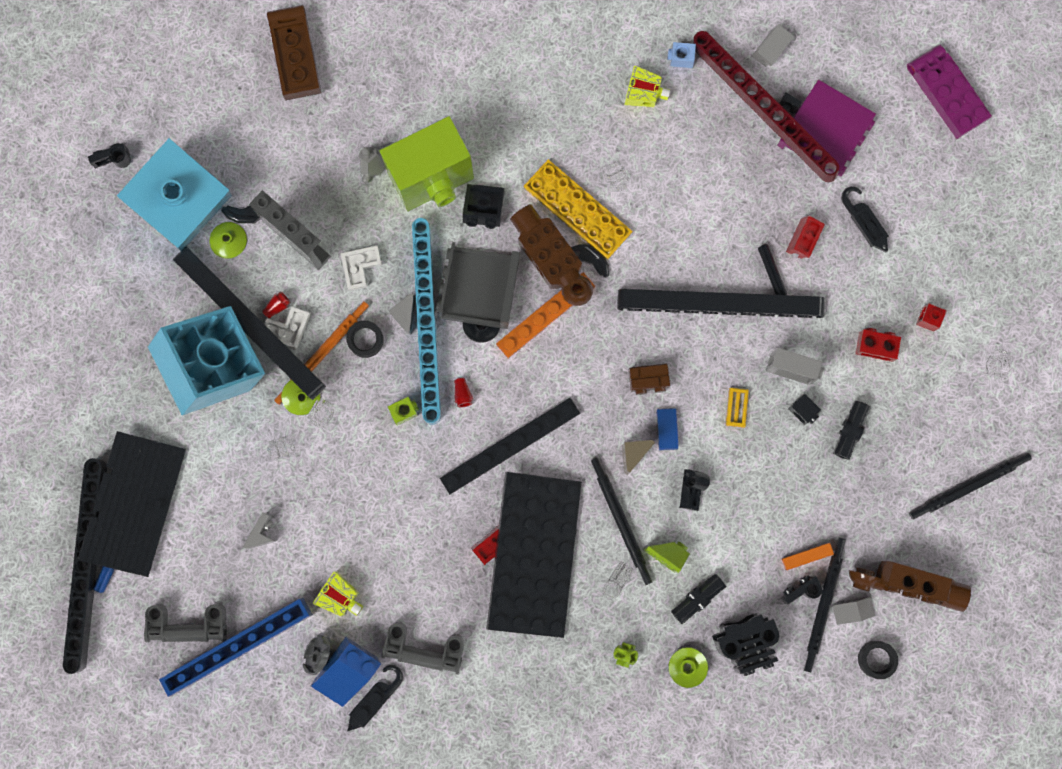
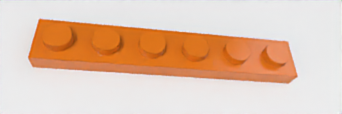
[496,272,595,359]

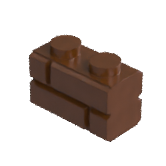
[628,363,670,395]

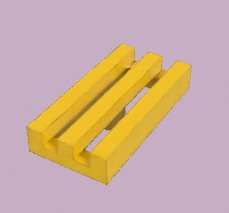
[725,388,749,428]

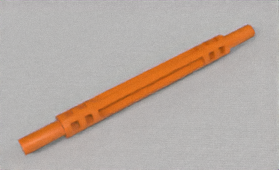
[274,301,369,405]

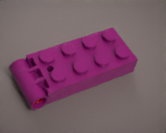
[907,45,992,139]

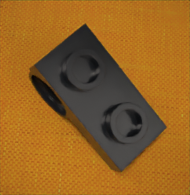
[87,143,131,169]
[680,469,710,511]
[780,575,822,605]

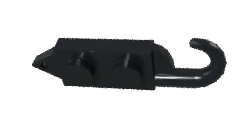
[841,186,889,253]
[347,665,403,731]

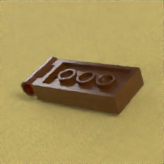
[267,5,322,101]

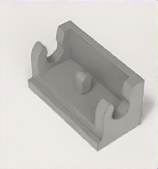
[751,24,794,67]

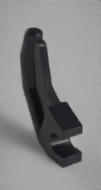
[221,205,261,224]
[571,244,609,277]

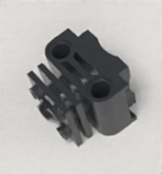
[712,613,780,676]

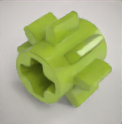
[613,642,638,668]

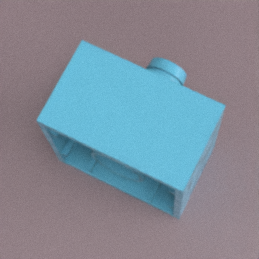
[117,138,232,251]
[148,306,265,416]

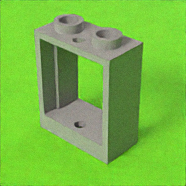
[766,348,824,385]

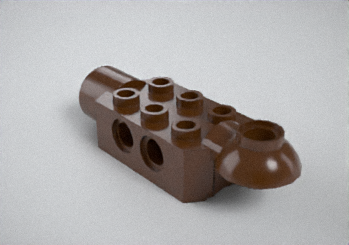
[510,204,593,306]
[848,561,971,612]

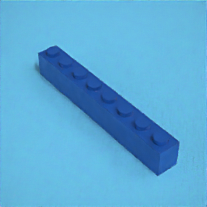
[159,598,313,697]

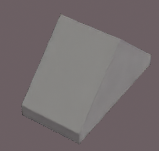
[389,294,415,335]
[832,597,875,625]

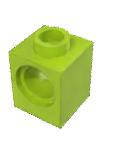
[387,397,419,426]

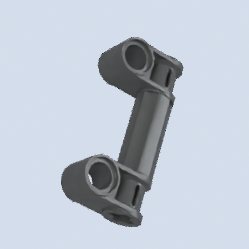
[144,603,227,642]
[381,622,464,675]

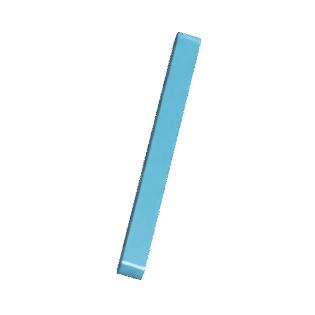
[412,218,441,425]

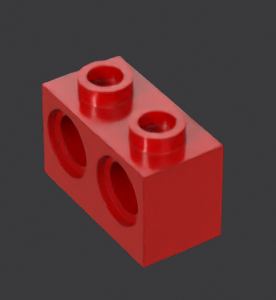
[855,328,901,362]

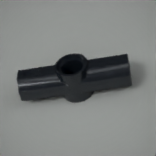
[833,400,870,460]
[670,574,727,624]

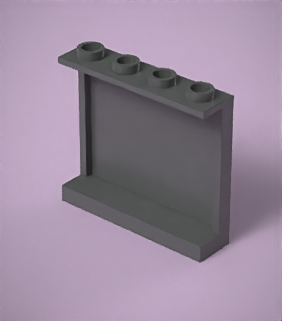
[249,190,331,270]
[436,242,520,329]

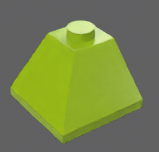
[643,541,690,573]

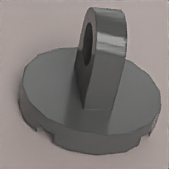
[303,635,336,675]

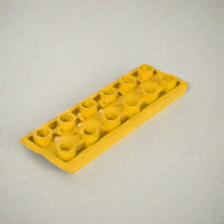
[523,159,633,259]

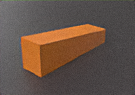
[782,543,834,570]

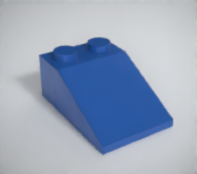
[310,637,381,707]

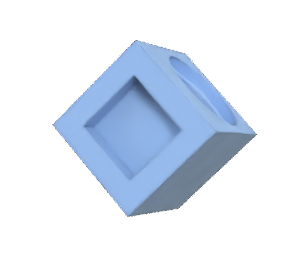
[667,42,696,68]

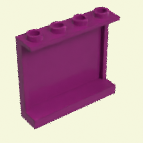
[777,79,876,177]

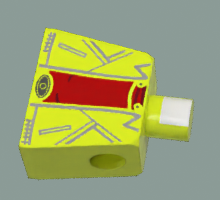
[624,66,670,107]
[313,571,363,616]

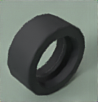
[346,320,384,358]
[858,641,899,679]

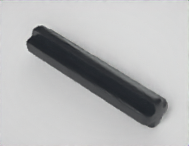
[758,244,787,295]

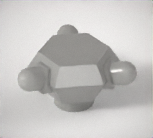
[358,147,385,184]

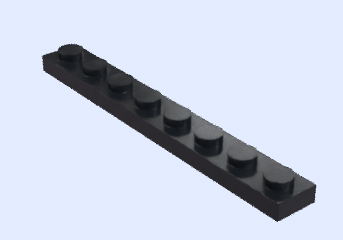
[440,397,581,495]

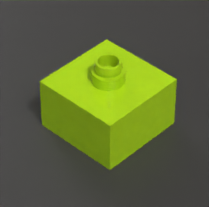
[379,116,474,212]

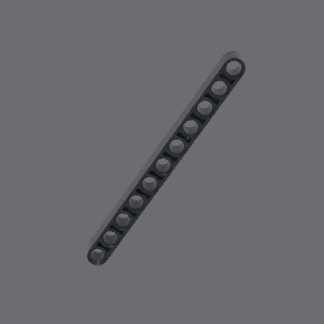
[173,246,326,400]
[617,289,825,318]
[63,458,107,674]

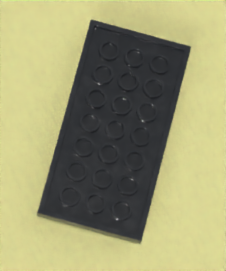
[486,472,582,638]

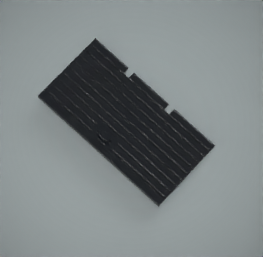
[78,431,186,577]

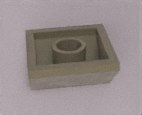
[622,440,655,475]

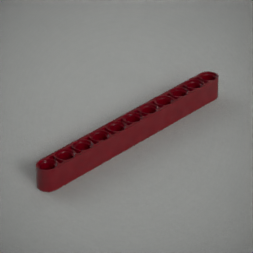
[694,31,840,183]

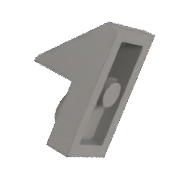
[243,512,276,549]

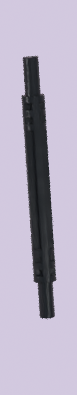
[909,453,1032,520]
[591,457,653,585]
[803,538,846,673]

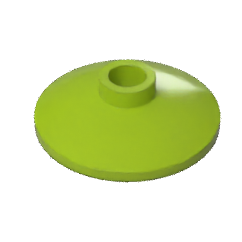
[209,222,247,259]
[281,380,320,415]
[668,648,708,688]

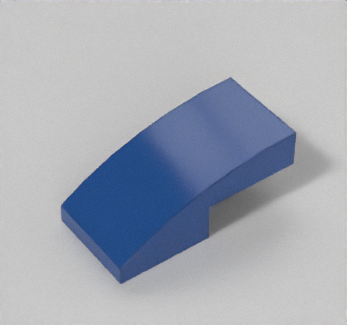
[656,409,678,450]

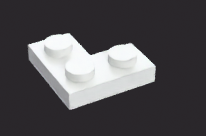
[340,246,382,291]
[265,307,311,349]

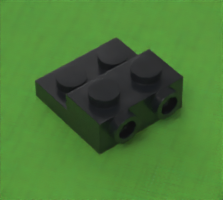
[463,184,504,229]

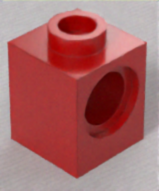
[916,303,947,332]

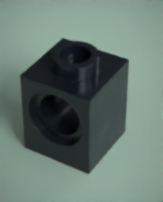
[788,393,821,425]

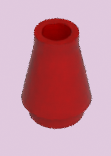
[262,291,291,319]
[454,378,473,408]

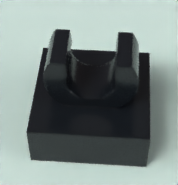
[779,92,801,114]

